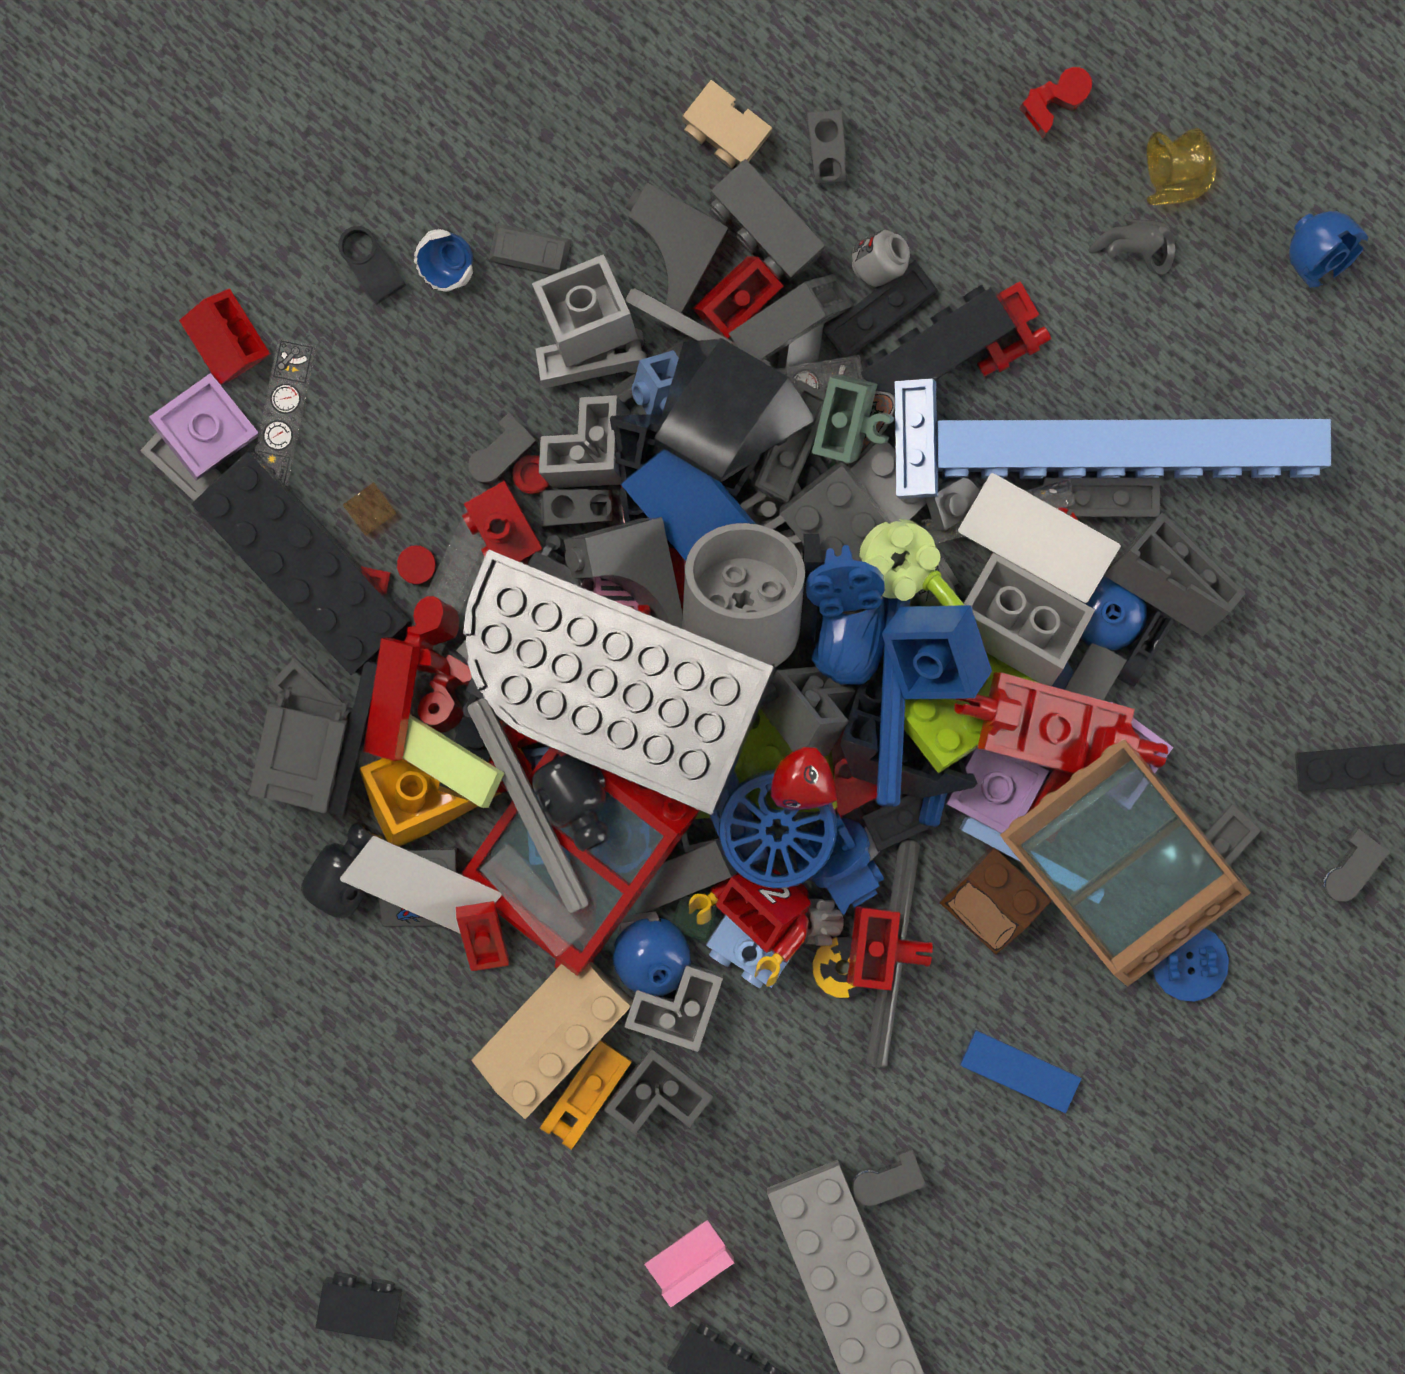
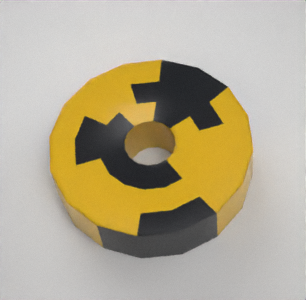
[812,936,865,998]

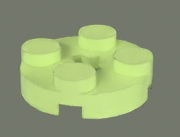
[859,519,940,601]

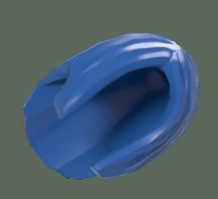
[812,596,887,685]

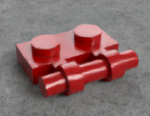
[977,281,1051,377]

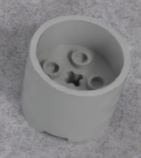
[682,523,805,667]

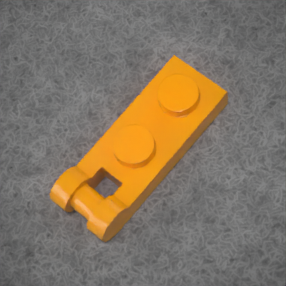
[540,1039,632,1150]

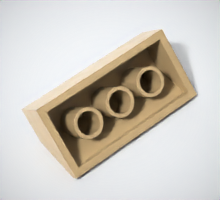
[471,962,633,1119]

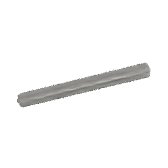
[468,698,588,913]

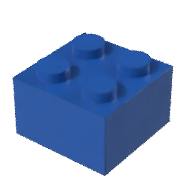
[882,605,992,699]

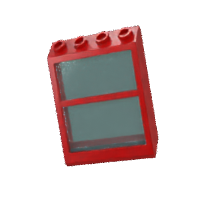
[461,747,700,976]

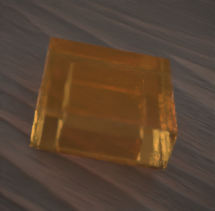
[343,482,397,536]

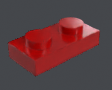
[456,901,509,971]

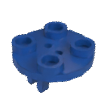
[806,545,885,617]
[795,814,871,888]
[1152,928,1229,1002]

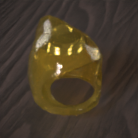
[1147,128,1216,205]

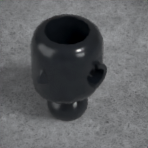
[532,754,610,852]
[301,822,383,918]

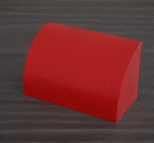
[179,289,270,385]

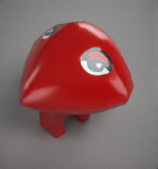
[771,747,837,810]

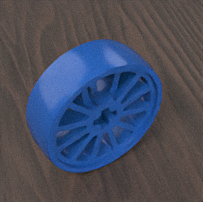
[719,769,837,888]

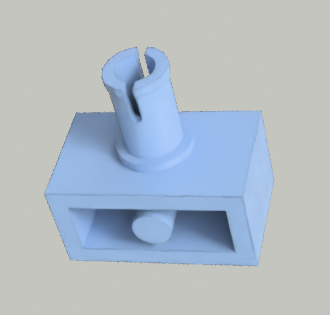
[706,915,791,988]

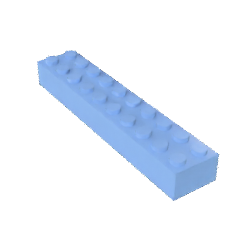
[937,419,1331,479]

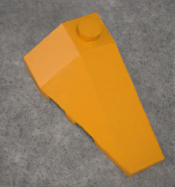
[360,747,533,847]

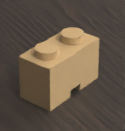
[682,80,772,168]

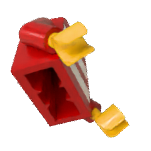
[689,869,811,987]

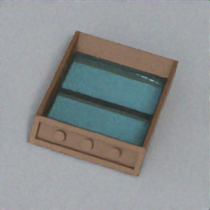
[1000,739,1251,987]

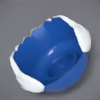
[414,229,473,292]

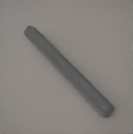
[866,839,920,1068]

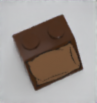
[939,846,1052,955]

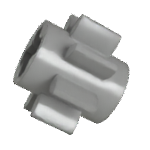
[804,899,844,946]

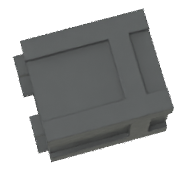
[249,686,353,814]

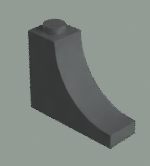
[626,183,729,333]
[729,274,854,361]
[564,517,683,629]

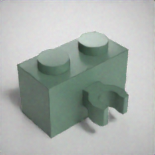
[812,374,894,463]

